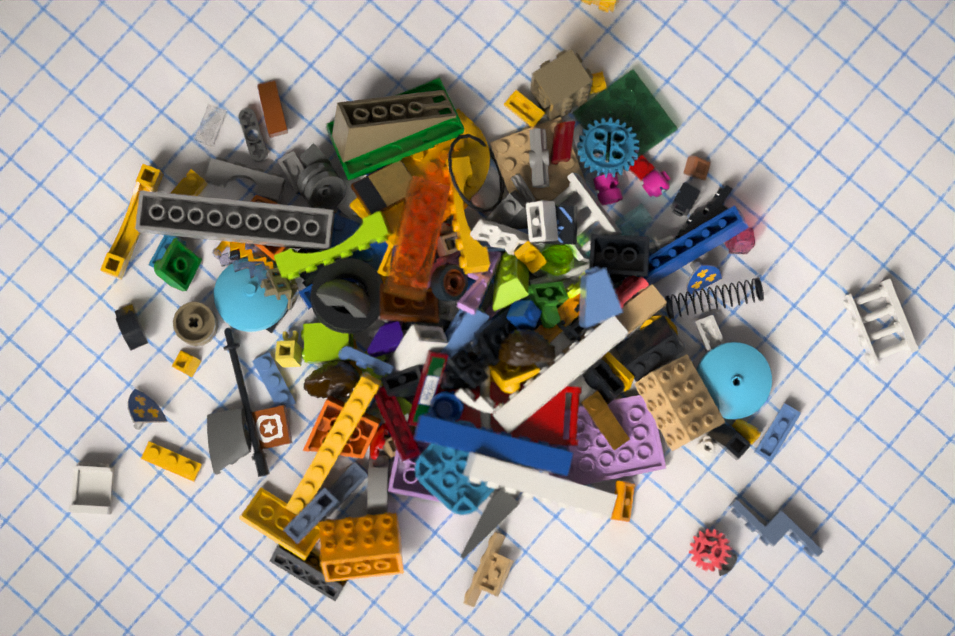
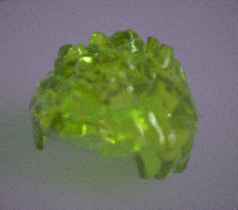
[540,244,574,276]

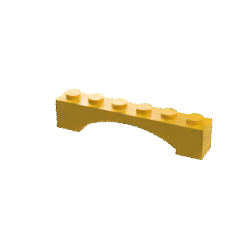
[442,156,490,274]
[100,164,164,280]

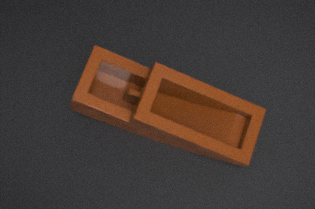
[257,80,288,138]

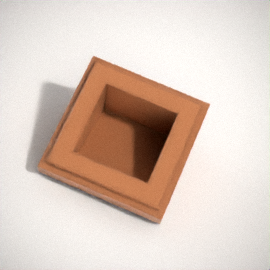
[683,156,711,181]

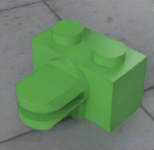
[521,282,568,329]

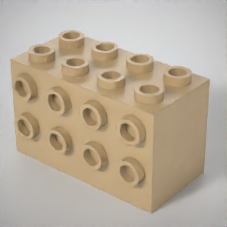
[635,354,725,451]

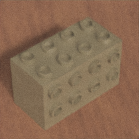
[530,49,593,121]

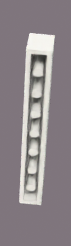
[493,316,629,433]
[463,452,617,519]

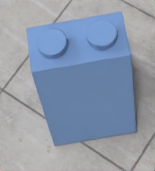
[579,266,623,327]

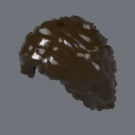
[499,328,556,366]
[303,360,361,399]

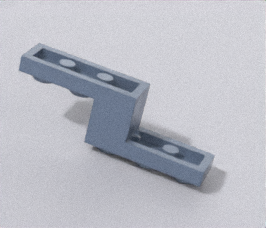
[283,462,368,544]
[729,500,824,557]

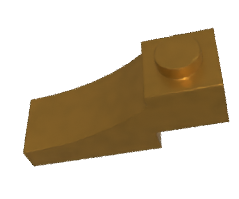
[581,391,630,451]

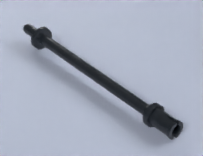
[223,328,270,477]

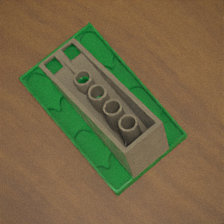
[326,77,465,181]

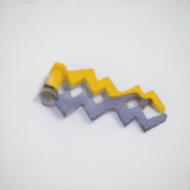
[212,241,275,284]

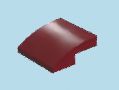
[550,121,575,165]

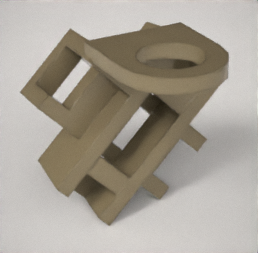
[260,268,299,310]

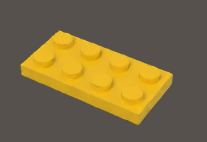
[239,487,320,560]

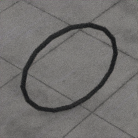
[448,134,504,213]

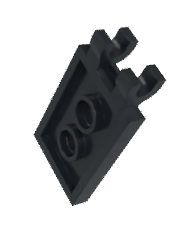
[464,300,518,369]

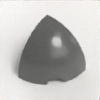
[316,279,370,317]

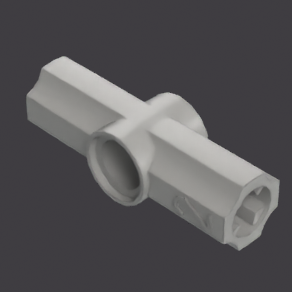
[529,128,550,188]

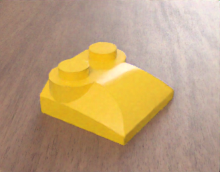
[488,361,540,393]

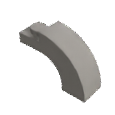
[367,455,389,515]

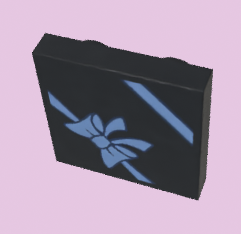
[544,205,578,245]

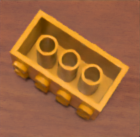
[319,513,404,582]

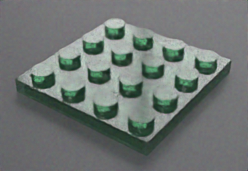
[572,69,678,174]

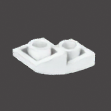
[455,388,495,413]

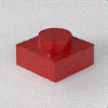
[629,154,655,182]

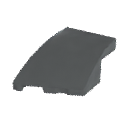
[207,408,251,475]

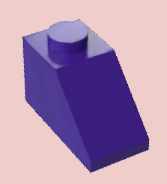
[367,321,404,358]

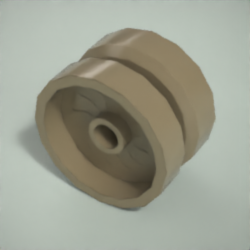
[173,302,218,347]

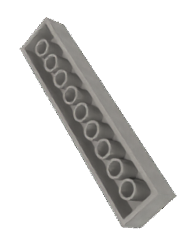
[135,191,335,251]

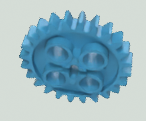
[577,118,640,178]

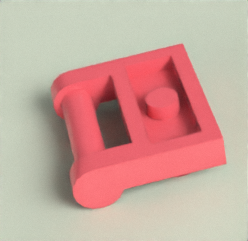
[614,275,649,308]

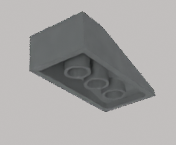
[461,487,519,559]

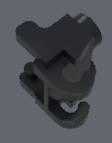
[557,304,595,341]
[440,362,476,390]

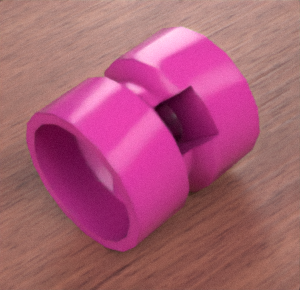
[593,173,623,205]

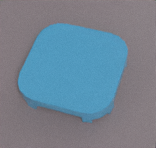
[414,420,508,515]

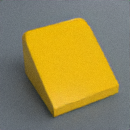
[172,350,201,377]

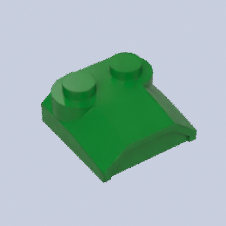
[154,238,203,291]

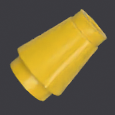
[732,419,761,445]

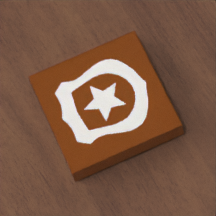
[252,405,293,450]

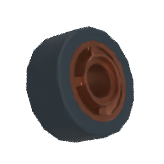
[431,265,468,301]

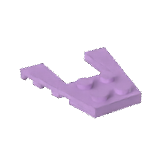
[409,251,501,315]

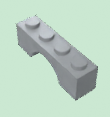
[204,157,286,203]

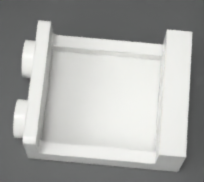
[68,462,114,515]

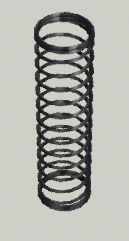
[665,277,764,319]

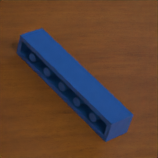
[641,205,749,285]

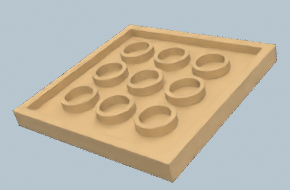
[490,117,586,202]

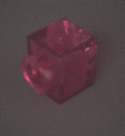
[724,227,755,254]

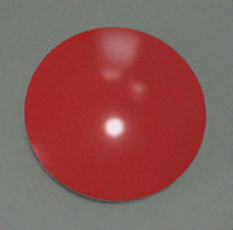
[369,422,389,460]

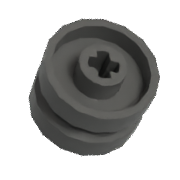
[297,162,346,210]

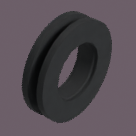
[311,258,383,334]

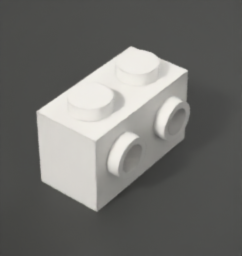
[526,201,558,242]

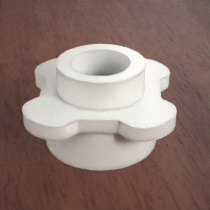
[696,436,719,459]

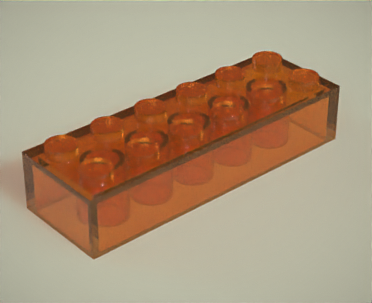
[383,176,450,302]

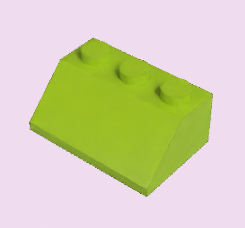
[493,252,529,311]

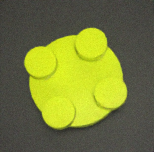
[565,271,586,299]

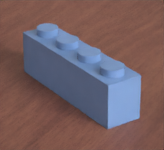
[440,307,490,372]

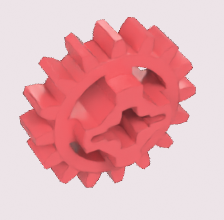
[689,529,732,572]

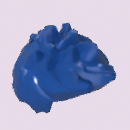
[428,391,464,421]

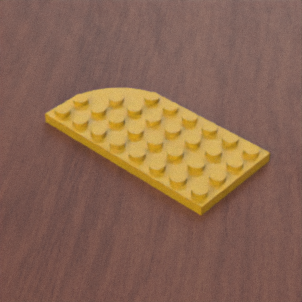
[349,108,490,259]

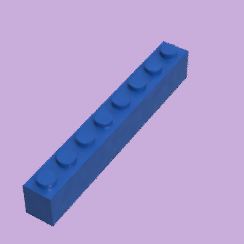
[413,413,573,476]

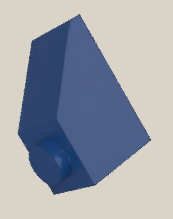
[506,300,542,332]

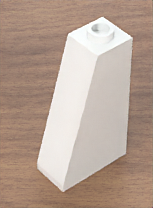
[387,325,448,374]

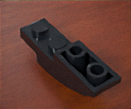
[675,185,733,239]

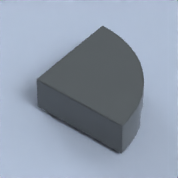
[718,555,737,576]

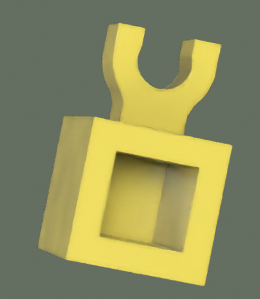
[275,331,302,367]

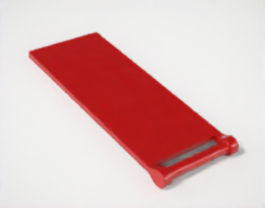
[437,382,582,446]

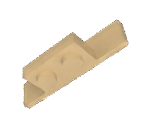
[463,532,514,607]

